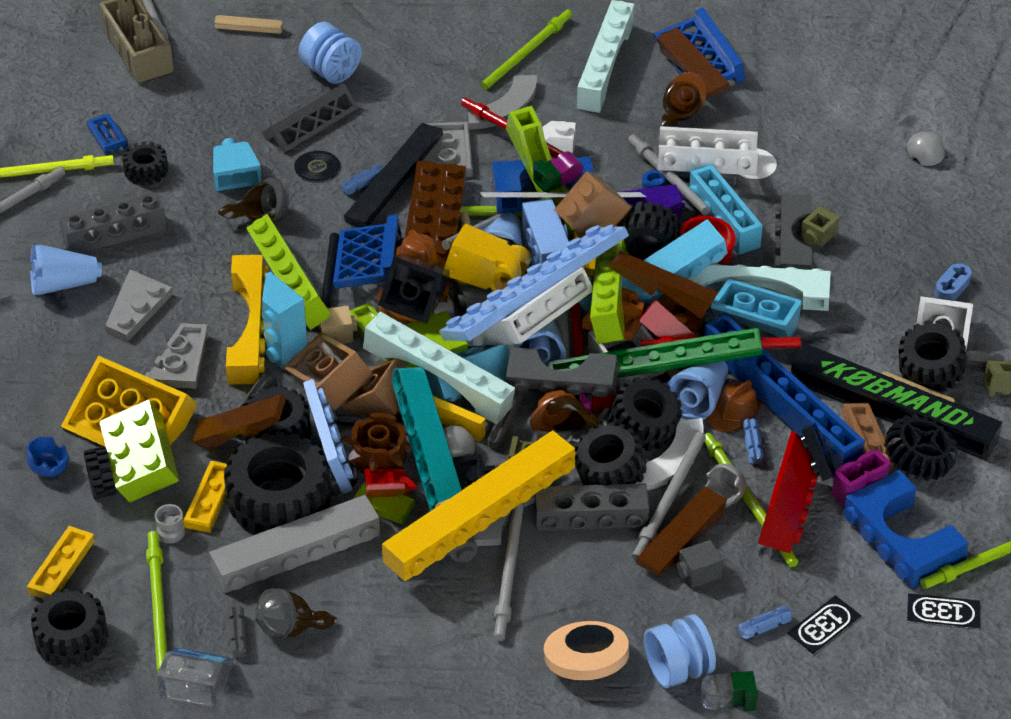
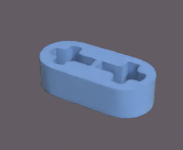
[934,263,972,301]

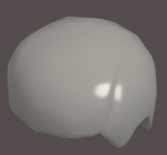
[907,131,945,166]
[443,426,476,465]
[705,464,745,508]

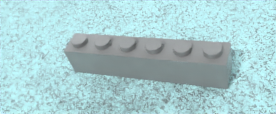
[209,495,380,594]

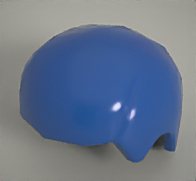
[27,436,70,477]

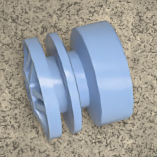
[298,21,362,84]
[644,614,716,688]

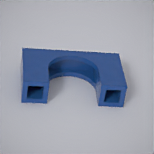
[492,157,594,213]
[843,470,969,588]

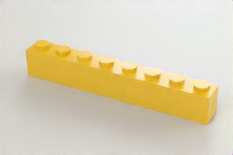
[382,430,575,582]

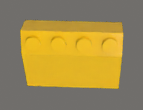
[61,355,198,447]

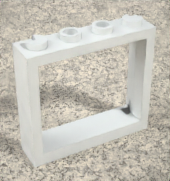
[466,267,593,346]

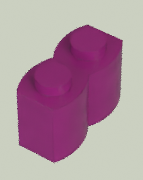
[832,450,891,507]

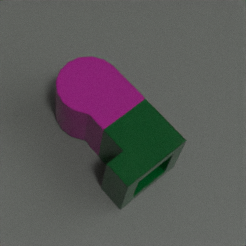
[533,151,583,192]

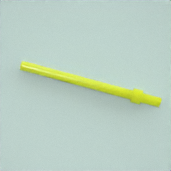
[0,155,114,178]

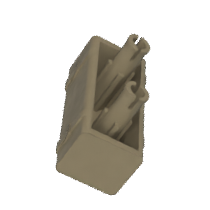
[99,0,174,83]

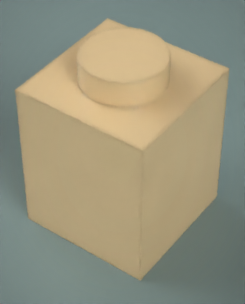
[318,306,357,344]

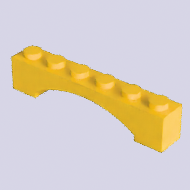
[226,255,269,385]

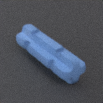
[341,164,384,195]
[743,418,764,465]
[738,606,792,640]

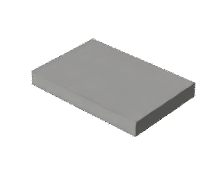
[423,122,473,177]

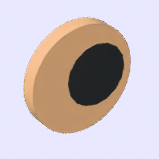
[544,621,629,680]

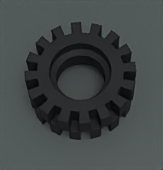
[122,141,168,185]
[84,446,116,499]

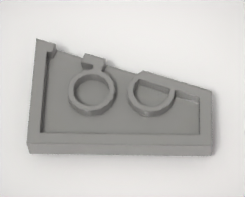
[105,269,173,342]
[145,323,208,389]

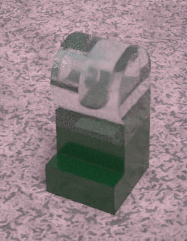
[700,671,758,712]

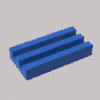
[87,114,128,156]

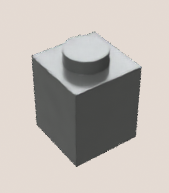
[677,540,723,588]

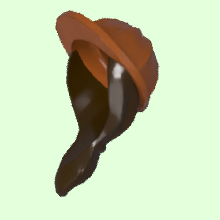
[661,72,707,127]
[530,390,600,432]

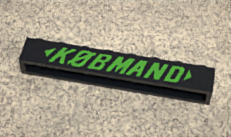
[791,343,1003,461]

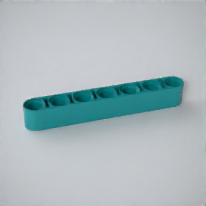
[392,367,462,511]

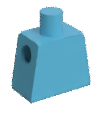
[213,138,262,191]

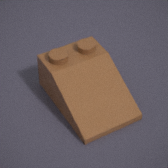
[283,332,373,410]

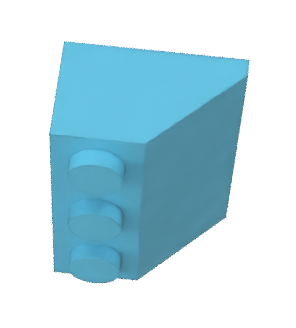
[262,271,307,370]
[711,279,802,338]
[423,344,510,401]

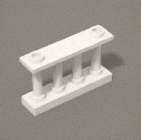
[658,126,758,176]

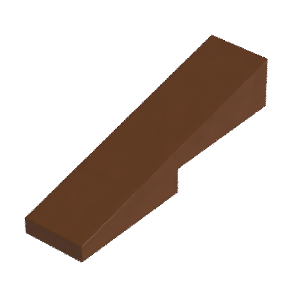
[657,27,730,98]
[609,251,719,318]
[193,394,286,452]
[636,486,727,577]

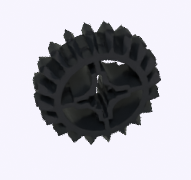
[884,414,959,481]

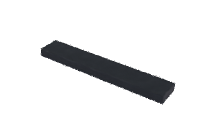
[344,123,443,227]

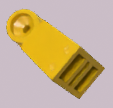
[444,223,531,291]

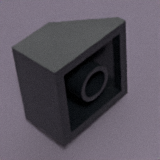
[378,253,451,323]

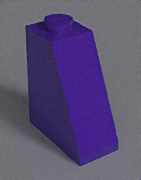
[622,184,685,220]

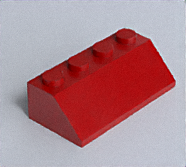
[758,431,818,553]

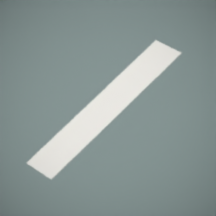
[480,192,646,197]

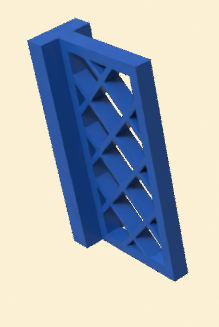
[654,7,745,83]
[333,214,402,289]

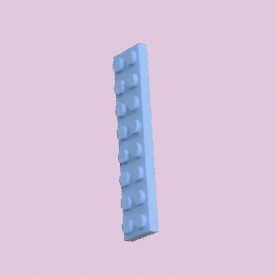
[439,225,629,341]

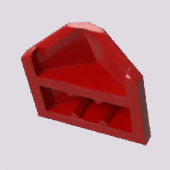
[365,467,417,498]

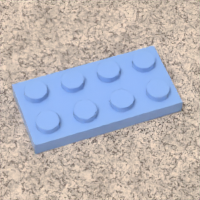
[303,379,354,494]

